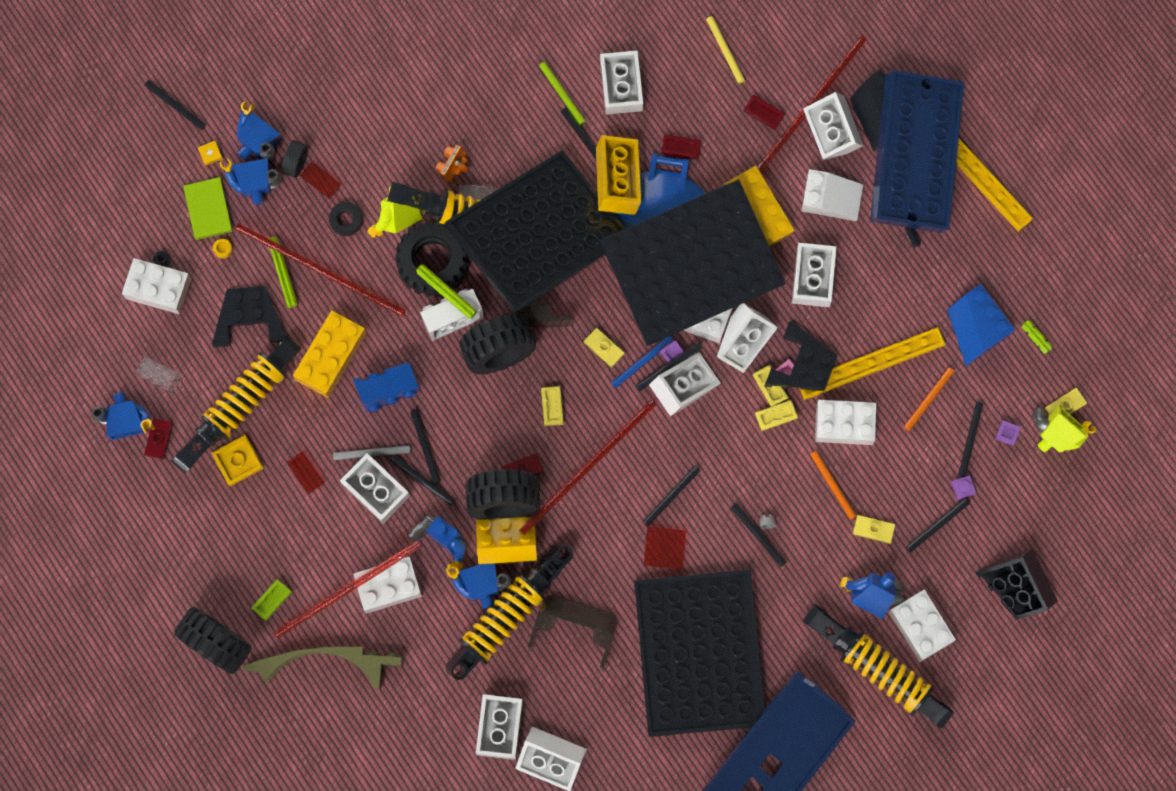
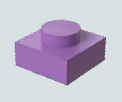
[659,339,684,363]
[995,421,1021,446]
[951,475,976,500]

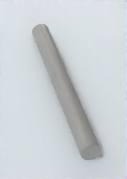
[333,445,411,460]

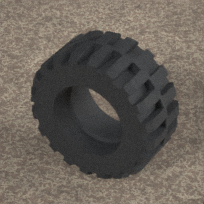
[395,221,469,297]
[459,314,536,375]
[465,469,541,520]
[174,607,252,674]

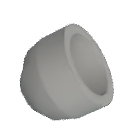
[760,514,776,529]

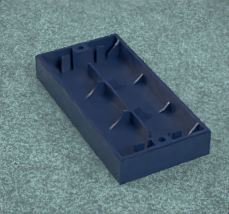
[870,70,964,233]

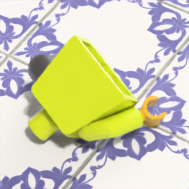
[368,186,422,238]
[1032,405,1096,452]

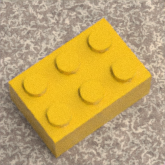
[476,516,537,564]

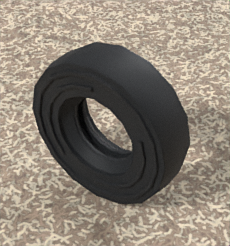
[329,202,363,236]

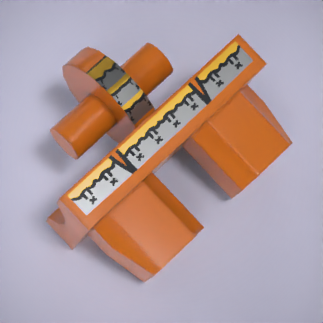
[435,145,469,183]

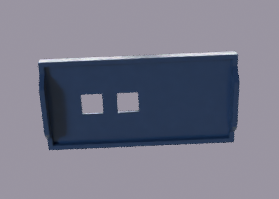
[702,671,856,791]

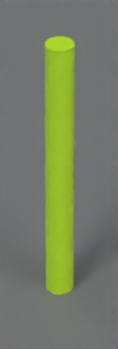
[539,62,586,126]

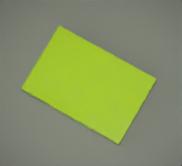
[183,177,233,240]

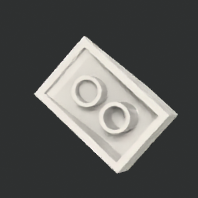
[801,169,863,221]
[717,303,778,373]
[649,352,721,416]

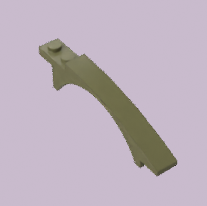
[243,647,403,689]

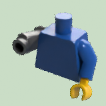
[237,100,282,161]
[220,158,281,205]
[91,393,155,441]
[408,516,468,571]
[446,563,511,610]
[839,572,905,619]

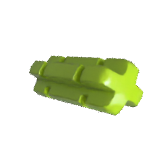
[1022,320,1052,353]

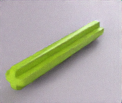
[268,236,298,308]
[416,264,476,319]

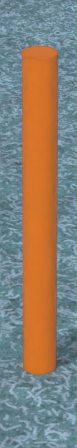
[904,367,955,432]
[810,451,857,520]

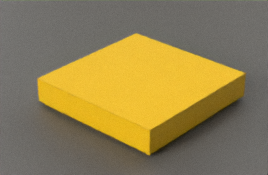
[211,435,264,487]

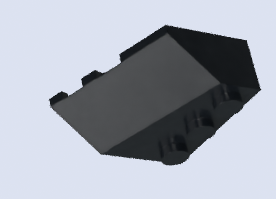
[849,69,885,152]
[975,549,1058,620]

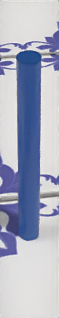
[611,336,673,389]

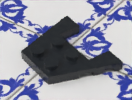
[212,286,286,348]
[765,321,838,391]

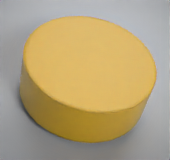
[213,239,233,259]

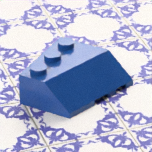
[947,284,1015,367]
[353,362,420,413]

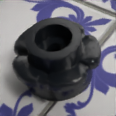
[152,251,171,267]

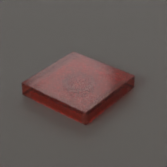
[644,527,686,570]

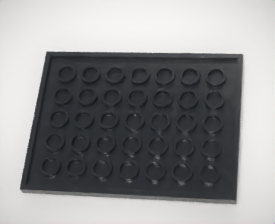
[444,150,626,314]
[599,179,786,347]
[634,569,765,737]

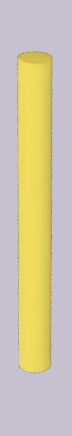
[706,16,745,84]

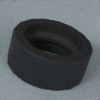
[281,140,308,178]

